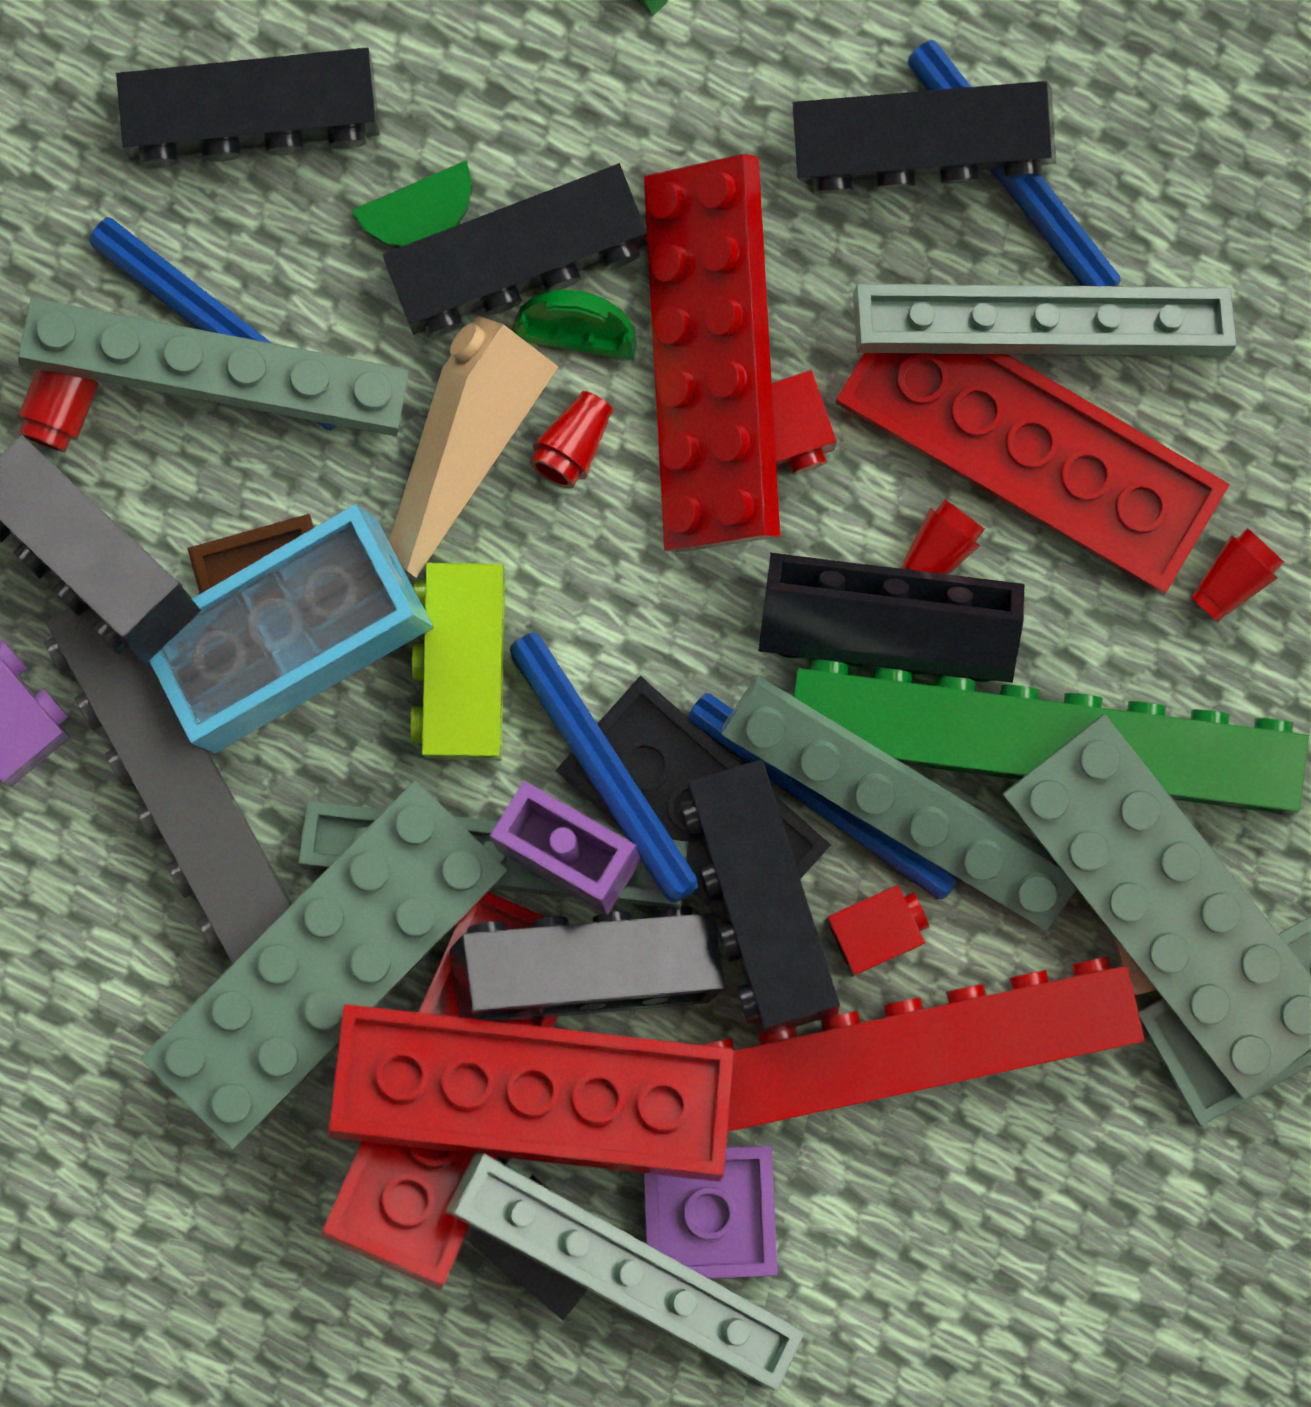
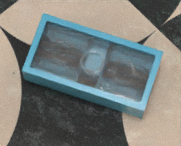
[150,504,434,754]

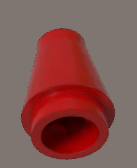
[530,391,613,489]
[900,499,985,574]
[1190,528,1284,623]

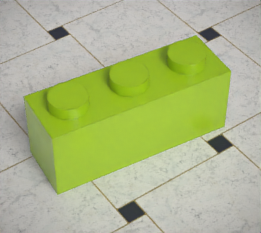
[411,563,506,760]

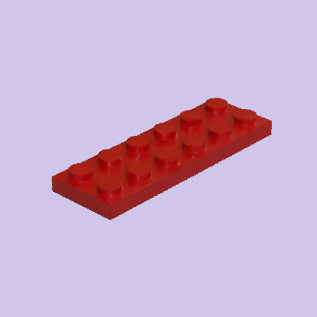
[644,154,781,552]
[835,353,1230,596]
[319,892,557,1291]
[328,1004,734,1182]

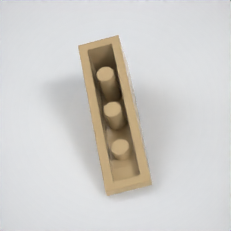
[389,316,558,578]

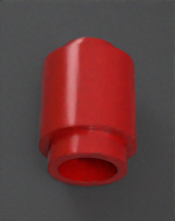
[18,369,99,452]

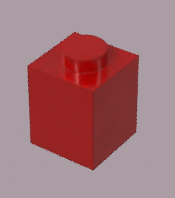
[772,370,837,475]
[826,885,930,977]

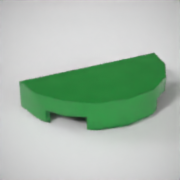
[351,160,473,248]
[512,290,637,360]

